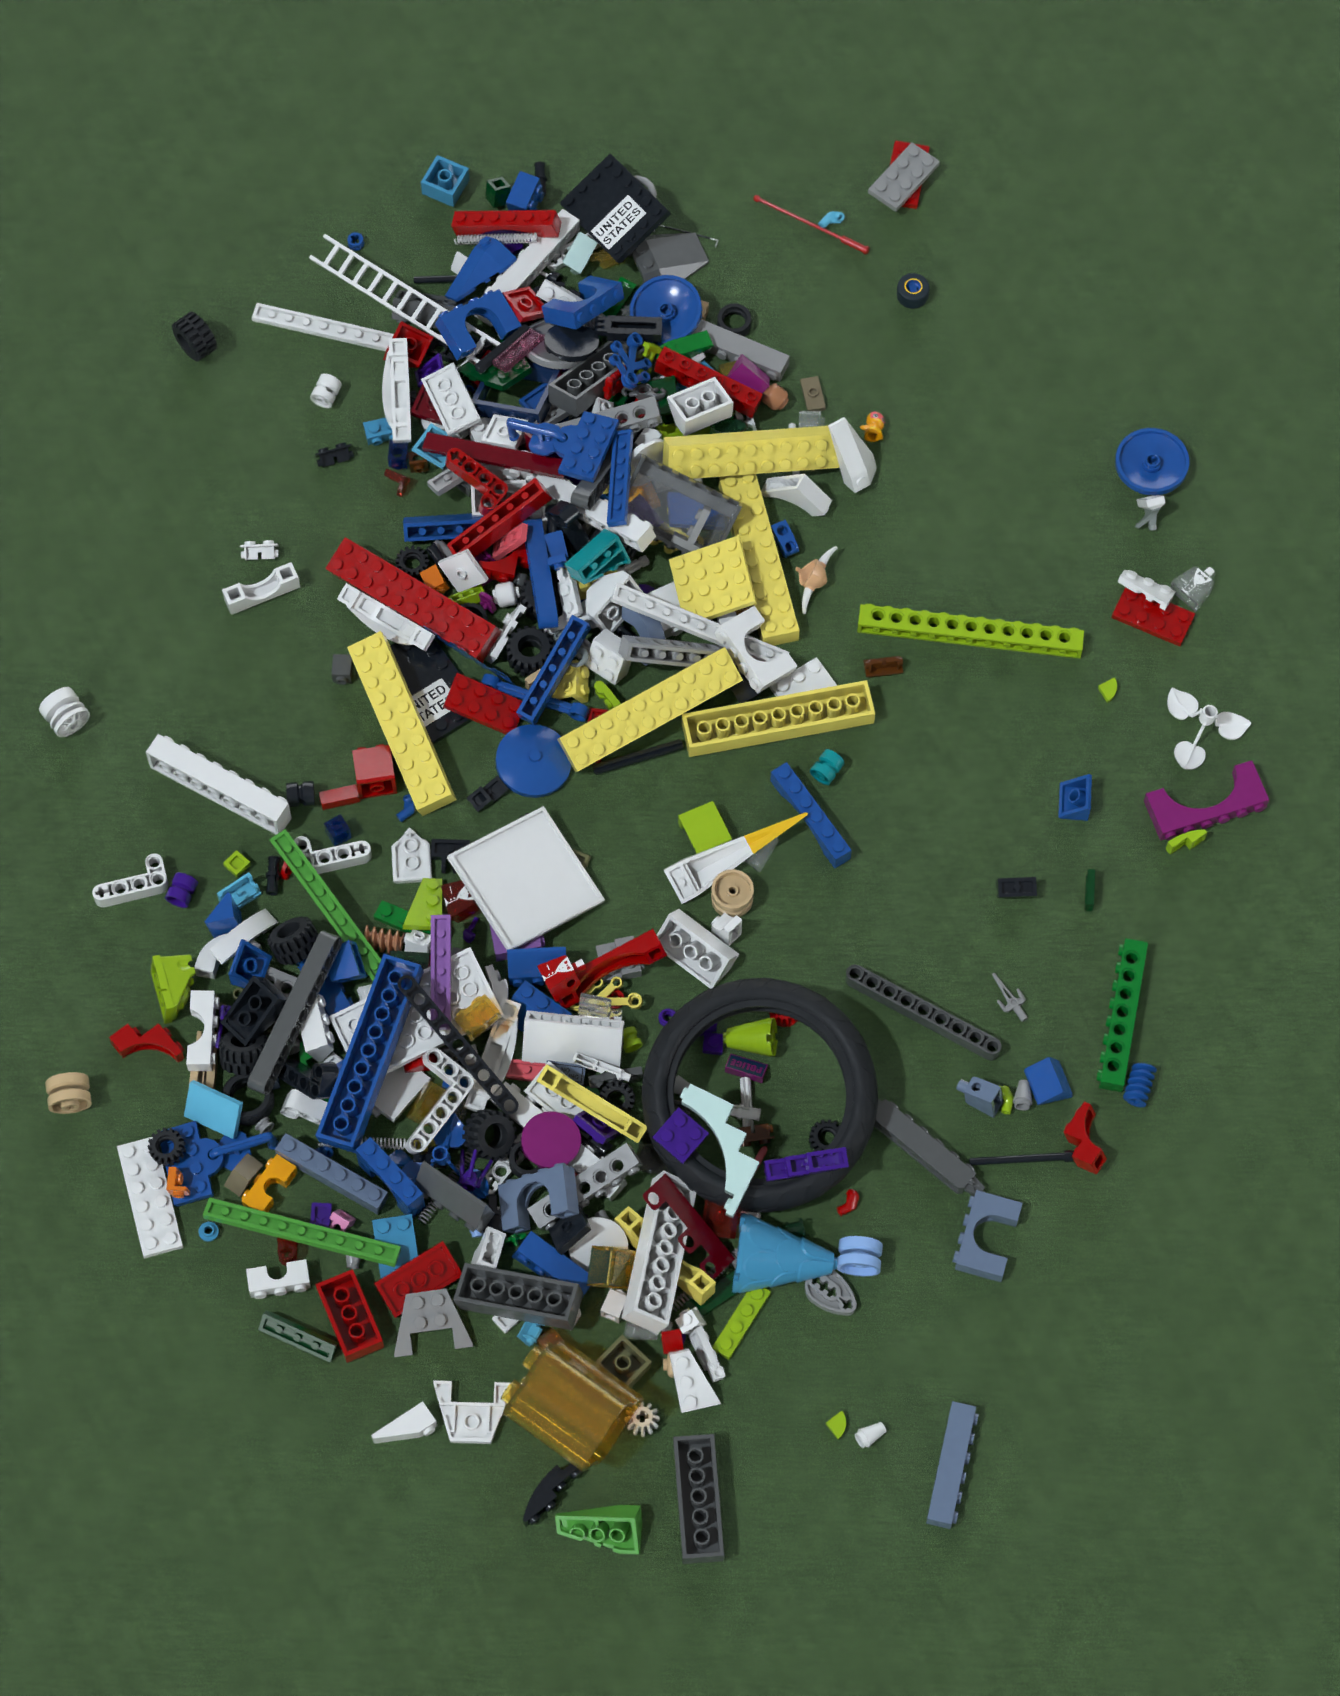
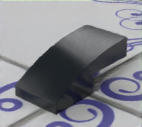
[467,775,511,813]

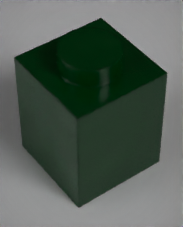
[485,177,511,208]

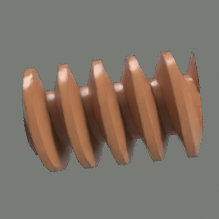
[364,925,405,955]

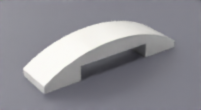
[209,909,278,964]

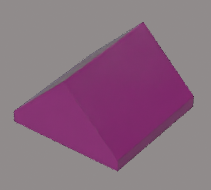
[727,354,769,393]

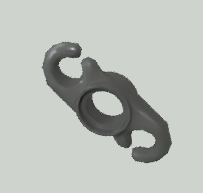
[621,384,667,400]

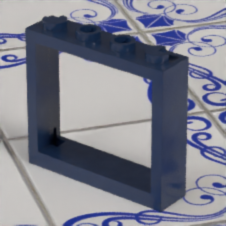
[472,362,562,424]

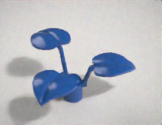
[402,1113,489,1199]

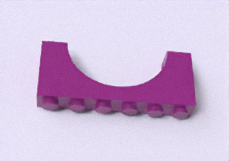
[1144,760,1269,841]

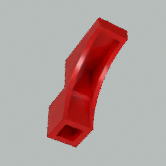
[478,542,529,583]
[109,1023,184,1063]
[1063,1101,1107,1175]

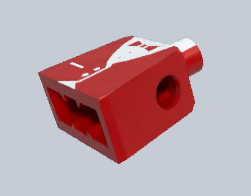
[537,955,587,1002]

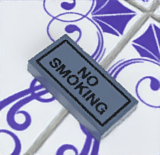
[546,1060,586,1085]

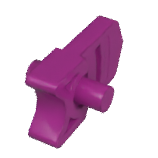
[479,592,496,614]

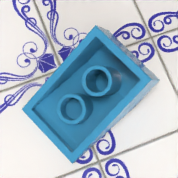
[372,1214,418,1278]

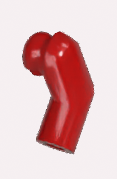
[836,1189,859,1217]

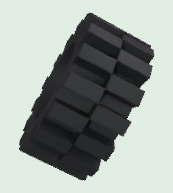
[395,546,430,580]
[600,1080,635,1113]
[809,1119,840,1151]
[148,1128,186,1166]

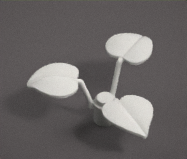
[1167,687,1251,770]

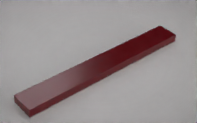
[422,432,565,480]

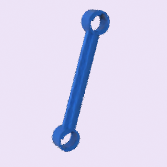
[481,674,590,722]

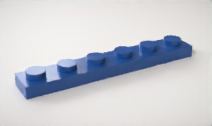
[607,429,634,527]

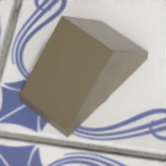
[224,1153,264,1197]

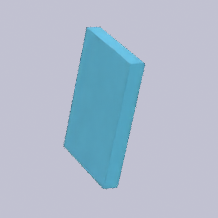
[184,1080,243,1139]

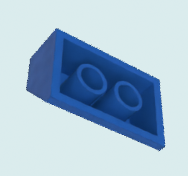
[507,947,566,987]
[511,980,572,1033]

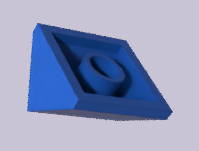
[1058,774,1092,821]
[204,892,242,938]
[228,939,272,988]
[1024,1057,1073,1105]

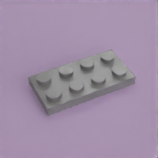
[868,143,940,212]

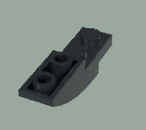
[523,1458,584,1527]

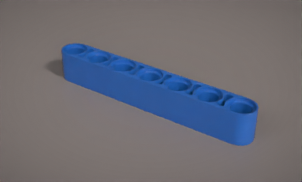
[522,518,558,629]

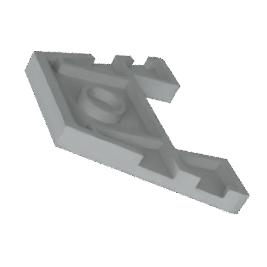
[394,1289,473,1357]

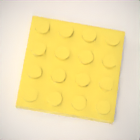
[669,536,757,620]

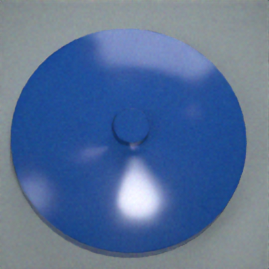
[630,275,702,345]
[1115,428,1189,495]
[495,724,571,798]

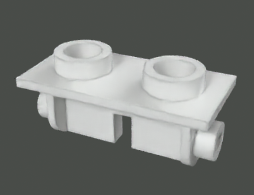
[240,540,279,560]

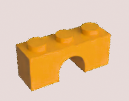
[241,1154,298,1212]

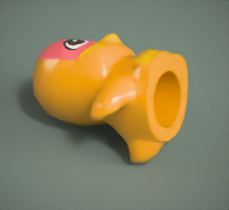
[860,411,885,442]

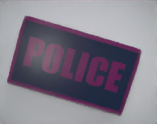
[725,1054,768,1083]

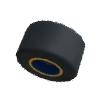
[896,273,930,309]

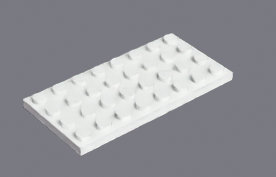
[329,947,504,1074]

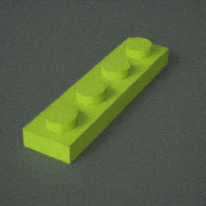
[712,1288,771,1360]

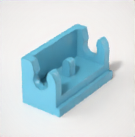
[217,872,262,909]

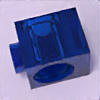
[388,439,409,470]
[324,814,352,846]

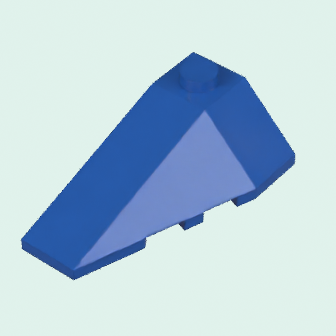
[445,236,517,302]

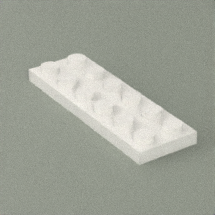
[117,1137,183,1258]

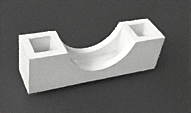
[222,562,300,615]
[186,990,219,1071]

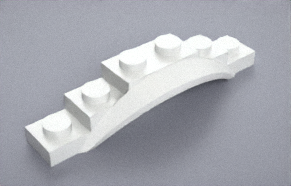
[382,338,411,443]
[337,583,436,651]
[464,998,521,1112]

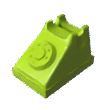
[151,954,196,1024]

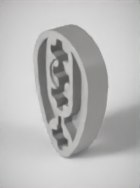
[805,1270,857,1316]

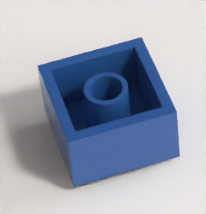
[506,171,544,211]

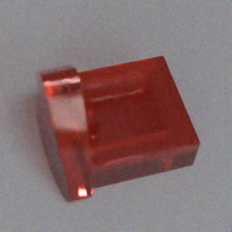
[384,468,411,497]

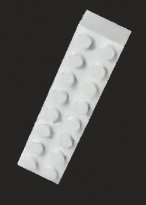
[146,734,292,835]
[622,1171,696,1334]

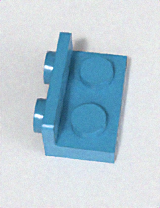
[363,418,393,446]

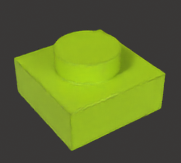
[223,850,251,878]

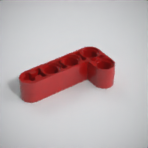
[445,448,508,516]

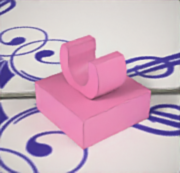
[329,1209,356,1232]

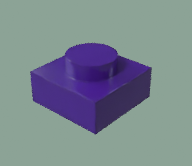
[703,1032,723,1055]

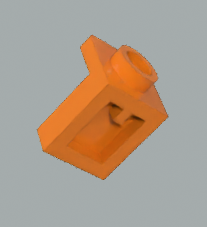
[166,1167,191,1198]

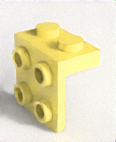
[552,660,590,703]

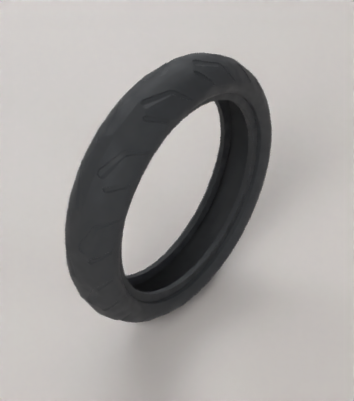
[642,978,878,1212]

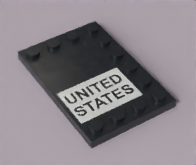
[559,153,671,264]
[390,639,473,745]

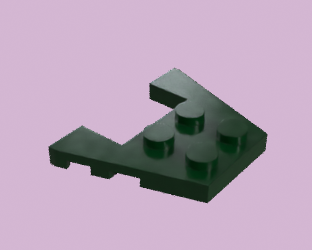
[457,337,532,391]

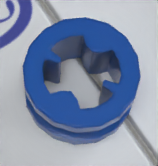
[347,232,364,251]

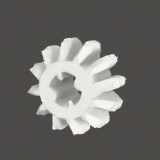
[625,1401,660,1437]

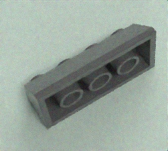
[391,290,470,328]
[415,1161,495,1233]

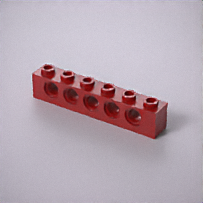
[654,346,763,418]

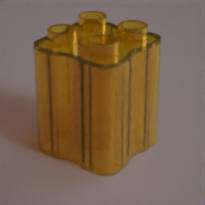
[501,1340,644,1472]

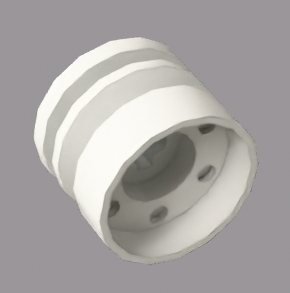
[39,687,90,737]

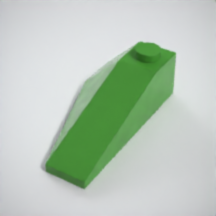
[555,1505,643,1554]

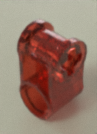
[277,1237,298,1266]

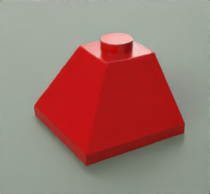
[383,321,433,368]

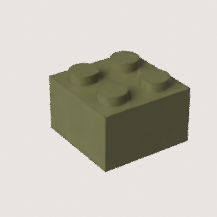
[594,1335,652,1396]

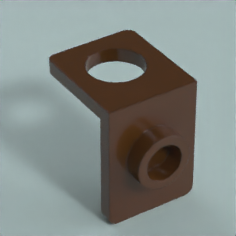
[408,452,429,473]

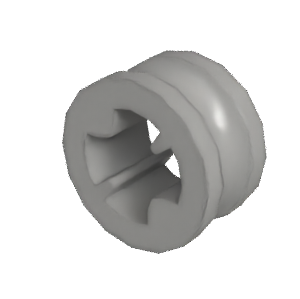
[255,1117,275,1134]

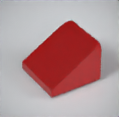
[660,1329,684,1355]

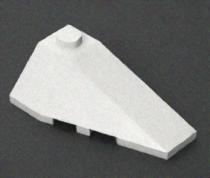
[828,417,877,493]

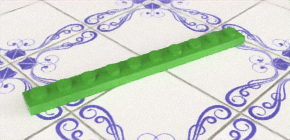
[269,829,381,982]
[203,1198,401,1267]

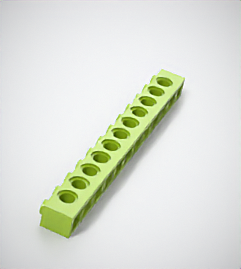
[857,604,1084,659]

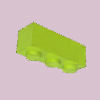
[448,584,484,605]

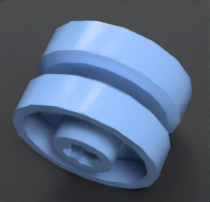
[837,1236,883,1277]

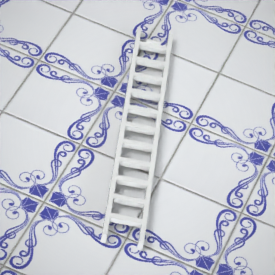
[309,234,500,363]

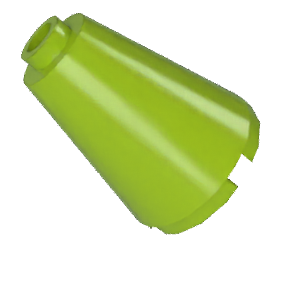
[723,1018,778,1057]

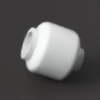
[492,581,521,607]

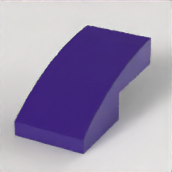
[310,1202,332,1228]

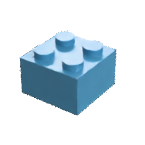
[421,155,470,207]

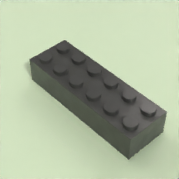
[548,341,646,417]
[453,1263,584,1330]
[673,1434,724,1564]

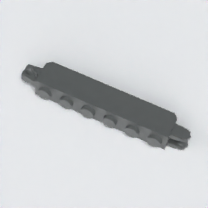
[874,1099,985,1196]

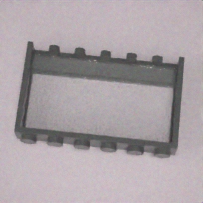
[628,454,742,554]

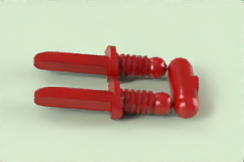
[603,359,636,400]

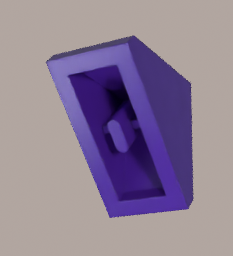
[415,353,444,388]

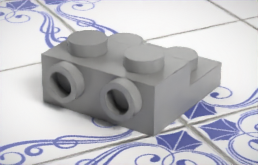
[596,936,644,984]

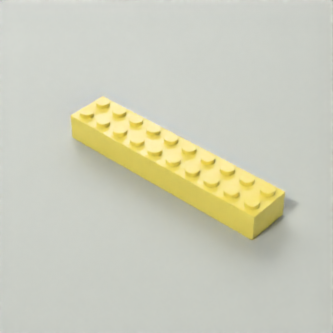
[663,426,840,479]
[719,474,800,646]
[347,631,457,816]
[557,647,743,772]
[682,680,875,757]

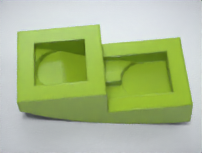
[1166,829,1207,855]

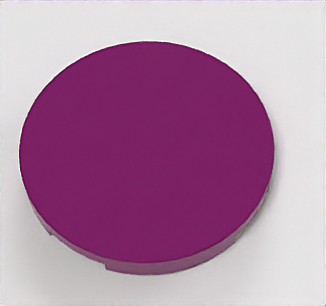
[521,1112,581,1169]

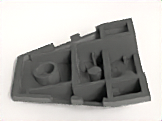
[629,232,709,284]

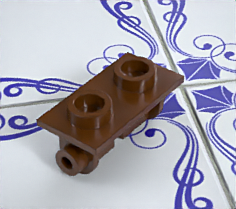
[863,656,903,678]
[737,1123,775,1147]

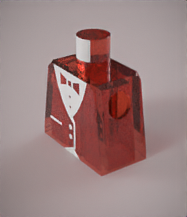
[441,880,480,923]

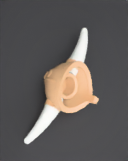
[795,546,838,614]

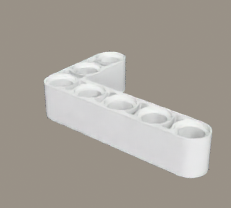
[406,1048,474,1154]

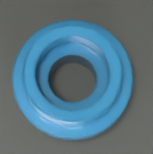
[199,1222,219,1242]

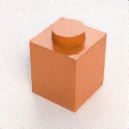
[420,564,450,594]

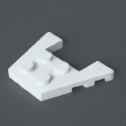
[433,1381,513,1444]

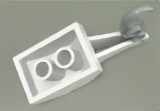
[544,571,644,667]

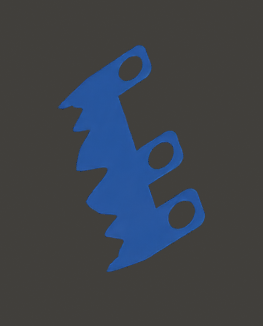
[423,625,513,685]

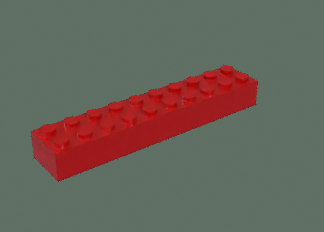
[325,537,502,663]

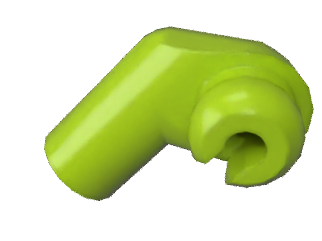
[1000,1085,1014,1115]

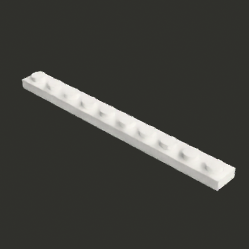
[610,582,790,662]

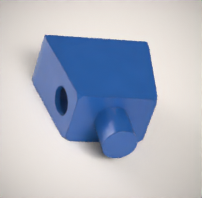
[326,940,367,983]

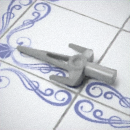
[992,973,1028,1022]

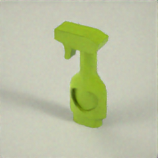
[636,341,662,384]

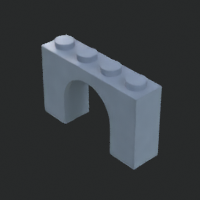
[498,1163,579,1234]
[952,1190,1022,1282]

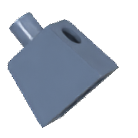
[956,1076,1003,1118]

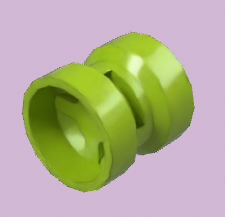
[623,1026,643,1053]

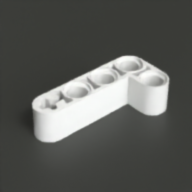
[294,836,372,874]
[92,853,169,907]
[280,1089,328,1125]

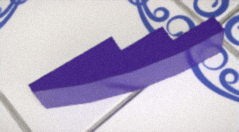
[763,1147,849,1182]

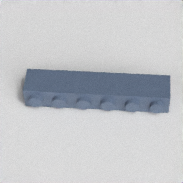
[275,1133,388,1215]
[926,1401,979,1529]

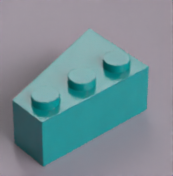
[565,528,631,585]

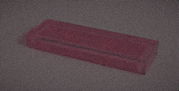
[492,328,544,373]

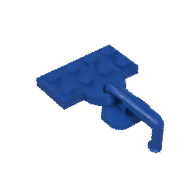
[506,411,619,483]
[161,1121,279,1207]

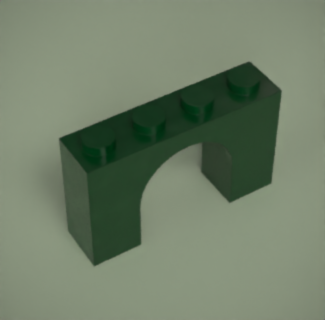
[605,375,680,425]

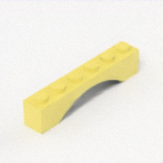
[536,1064,647,1143]
[614,1206,716,1305]

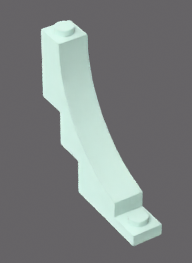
[680,1084,759,1218]

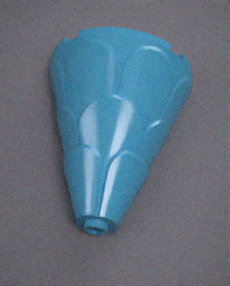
[732,1213,838,1293]

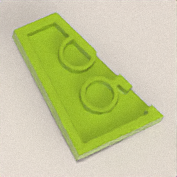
[403,878,442,930]

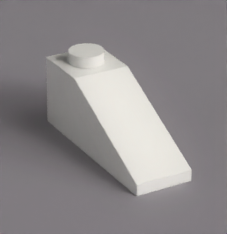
[371,1401,437,1443]

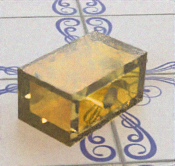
[454,994,502,1041]
[407,1081,446,1126]

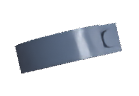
[622,606,665,666]

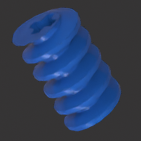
[1123,1063,1157,1107]

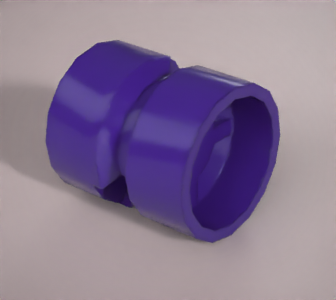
[165,872,198,908]

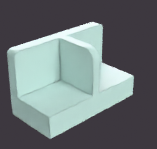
[562,232,598,275]

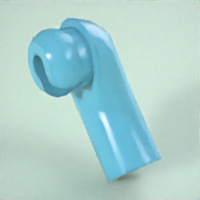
[818,211,845,228]

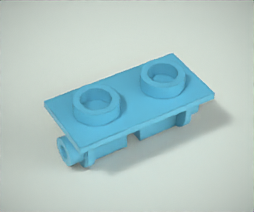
[517,1322,545,1347]

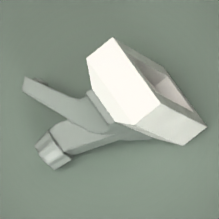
[1134,495,1165,531]

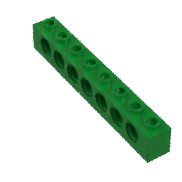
[1096,938,1148,1092]

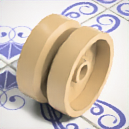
[711,869,754,917]
[45,1072,92,1114]

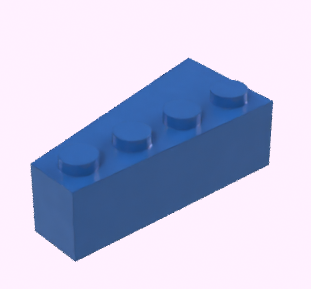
[512,1231,590,1298]

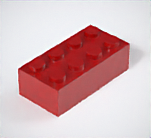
[315,1269,384,1363]

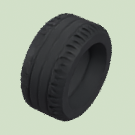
[222,1074,275,1126]

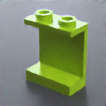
[678,801,732,854]

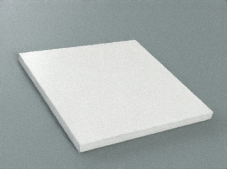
[447,806,605,950]

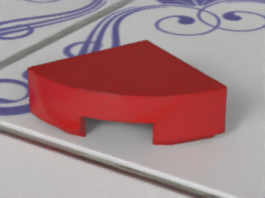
[281,862,292,881]

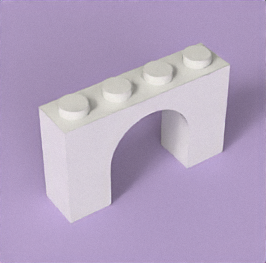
[715,606,798,694]

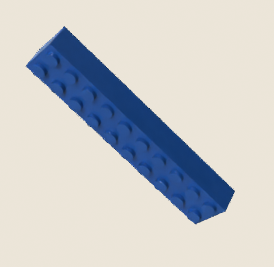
[316,954,424,1153]

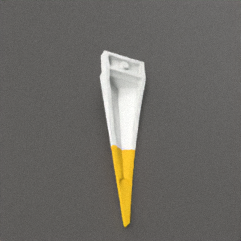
[663,812,808,904]

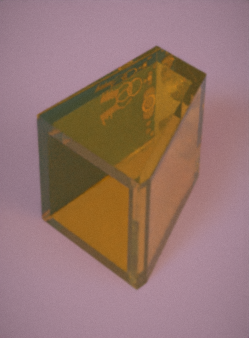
[587,1245,636,1291]

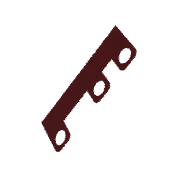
[643,1173,735,1280]

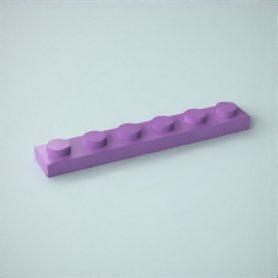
[431,915,451,1030]

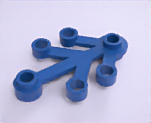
[608,332,652,389]

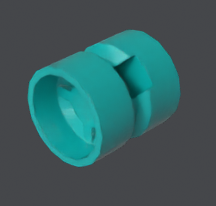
[810,749,845,785]

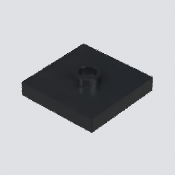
[548,1204,591,1255]

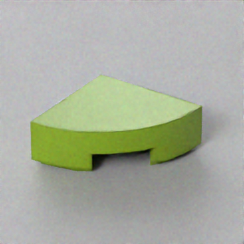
[1098,677,1117,703]
[826,1411,846,1440]

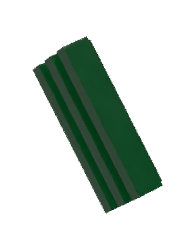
[1084,869,1096,912]

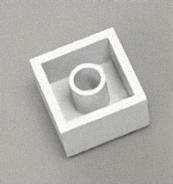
[585,628,632,685]

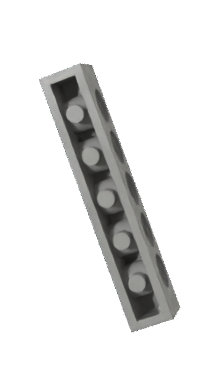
[556,396,663,433]
[618,635,732,667]
[527,1143,643,1231]

